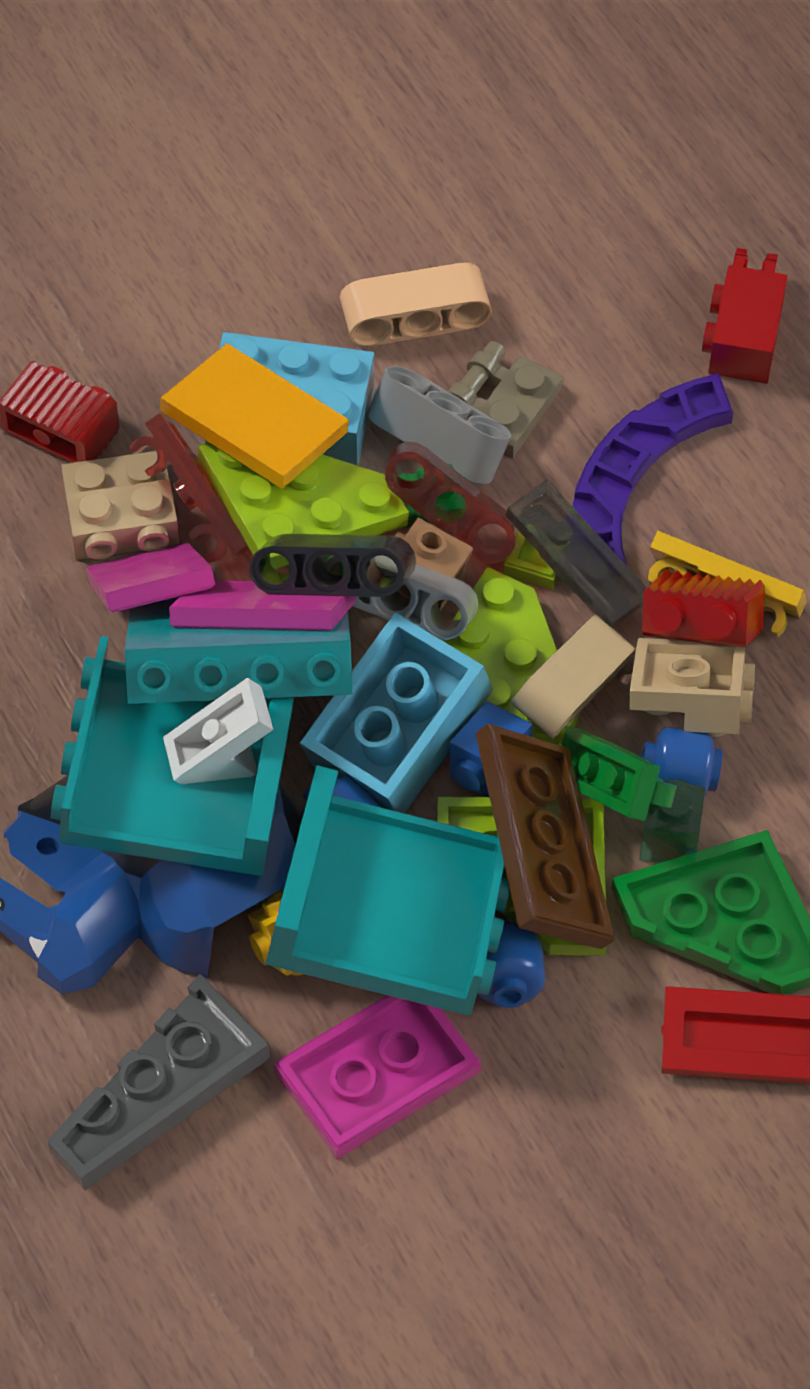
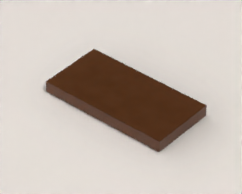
[475,724,615,949]

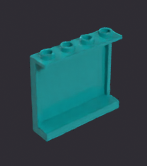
[125,597,353,704]
[51,636,294,876]
[265,765,510,1016]

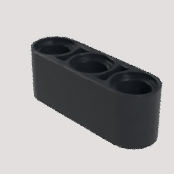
[249,534,416,597]

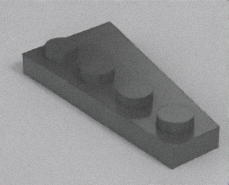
[47,974,271,1191]

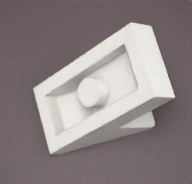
[163,678,273,785]

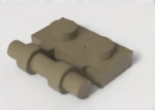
[448,341,563,458]

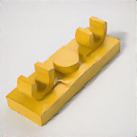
[648,530,807,637]

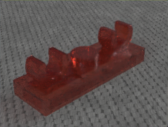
[129,413,249,563]

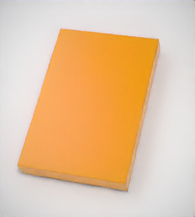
[160,343,349,489]

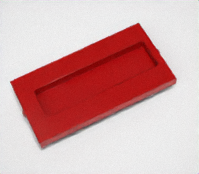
[661,986,810,1084]

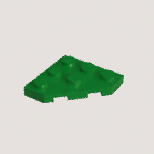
[611,830,810,995]

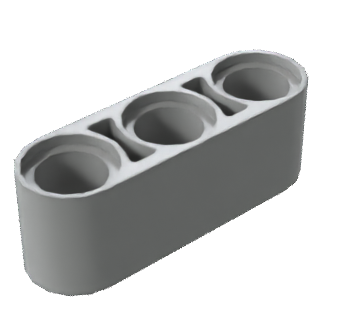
[368,366,511,484]
[324,555,479,640]

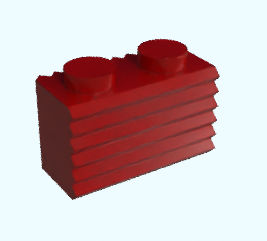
[0,361,120,463]
[642,569,765,648]

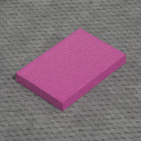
[86,542,215,613]
[169,581,356,631]
[273,995,481,1159]

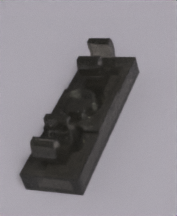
[505,479,646,628]

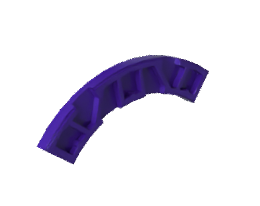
[569,373,733,586]

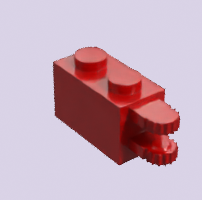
[702,248,788,384]

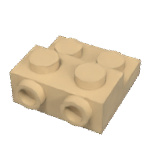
[61,450,179,560]
[629,638,755,737]

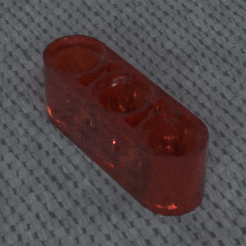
[385,442,516,563]

